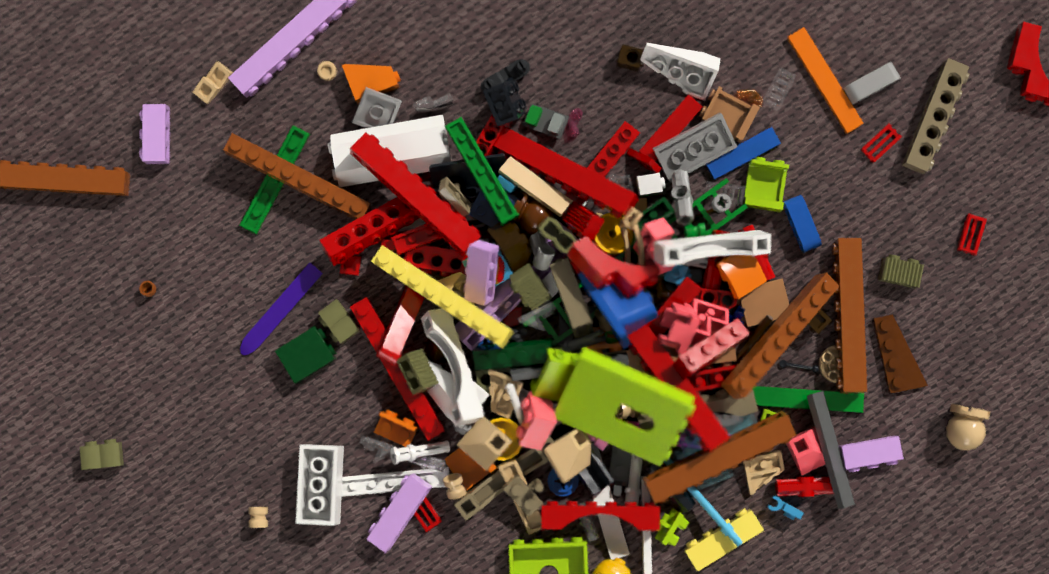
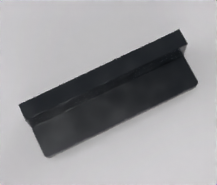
[550,422,614,497]

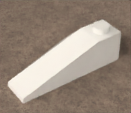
[640,43,720,101]
[427,360,490,429]

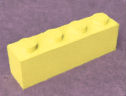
[684,508,764,571]

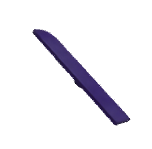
[240,262,323,355]

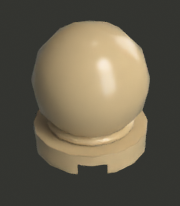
[946,404,990,451]

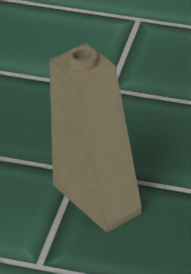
[550,258,593,339]

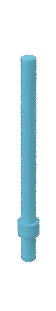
[663,458,743,547]

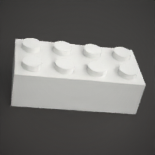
[296,444,344,526]

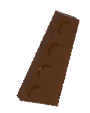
[873,314,928,394]

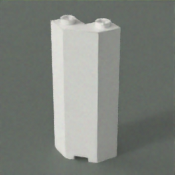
[328,115,451,188]

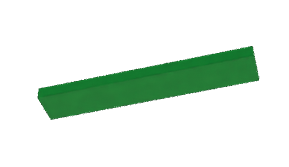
[445,117,519,226]
[239,125,310,235]
[752,386,864,413]

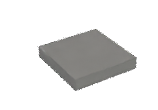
[352,87,402,128]

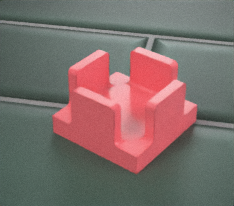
[658,302,700,354]

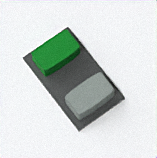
[522,103,570,140]

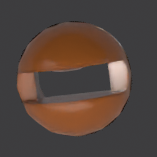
[139,281,157,297]

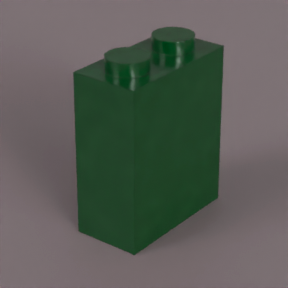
[275,326,337,384]

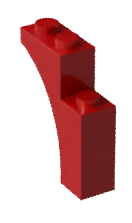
[1007,21,1049,106]
[567,236,661,298]

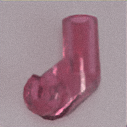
[567,108,583,137]

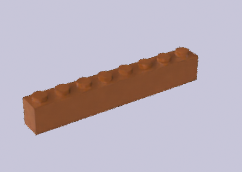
[223,133,371,220]
[0,160,130,196]
[832,238,867,393]
[721,273,839,399]
[642,411,796,504]

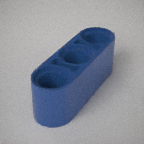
[783,195,822,253]

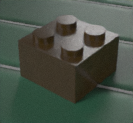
[487,222,534,273]

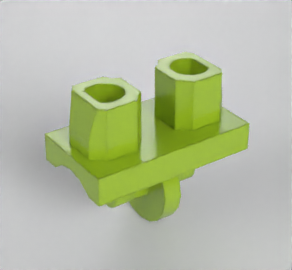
[655,508,689,546]

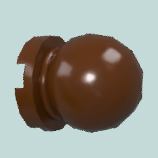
[510,191,556,236]

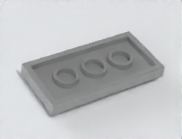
[652,113,737,183]

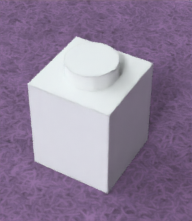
[636,173,665,198]

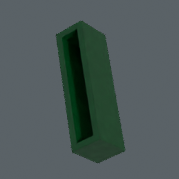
[473,338,554,370]

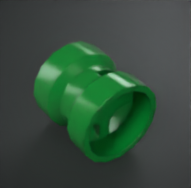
[684,223,707,238]

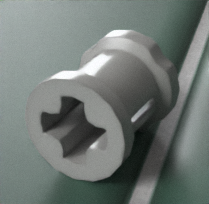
[711,194,731,213]

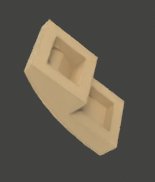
[193,62,233,104]

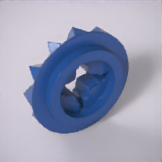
[548,468,578,496]

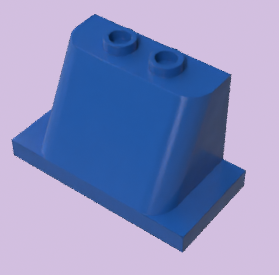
[578,272,658,349]

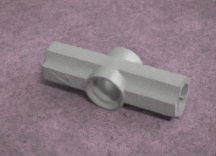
[671,169,694,226]

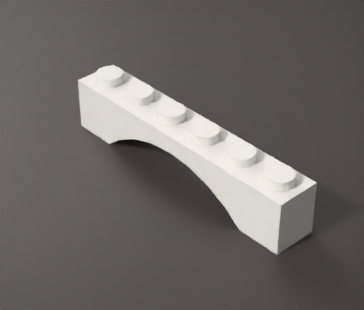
[654,230,771,266]
[421,309,484,427]

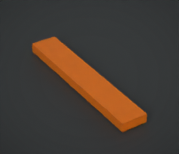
[787,27,864,134]

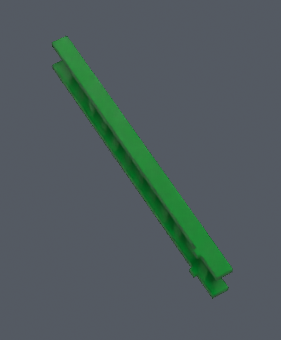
[522,178,748,346]

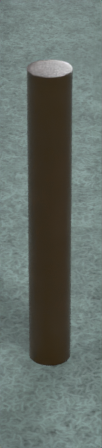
[735,315,773,364]

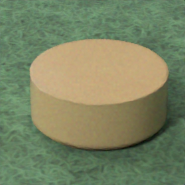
[317,61,337,81]

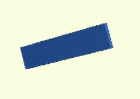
[705,127,781,180]

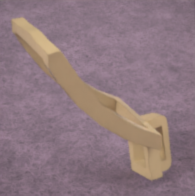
[618,207,645,266]

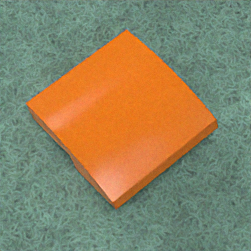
[716,255,767,299]

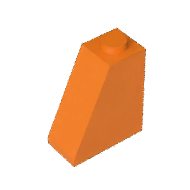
[342,64,401,104]

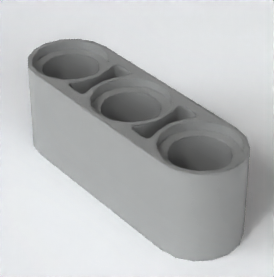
[843,62,901,105]

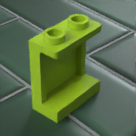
[743,157,789,212]
[530,348,580,402]

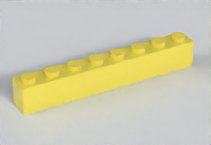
[371,246,514,348]

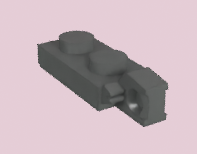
[609,445,631,496]

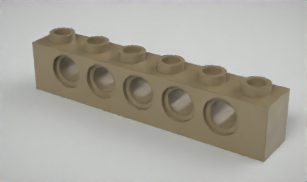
[902,58,969,174]

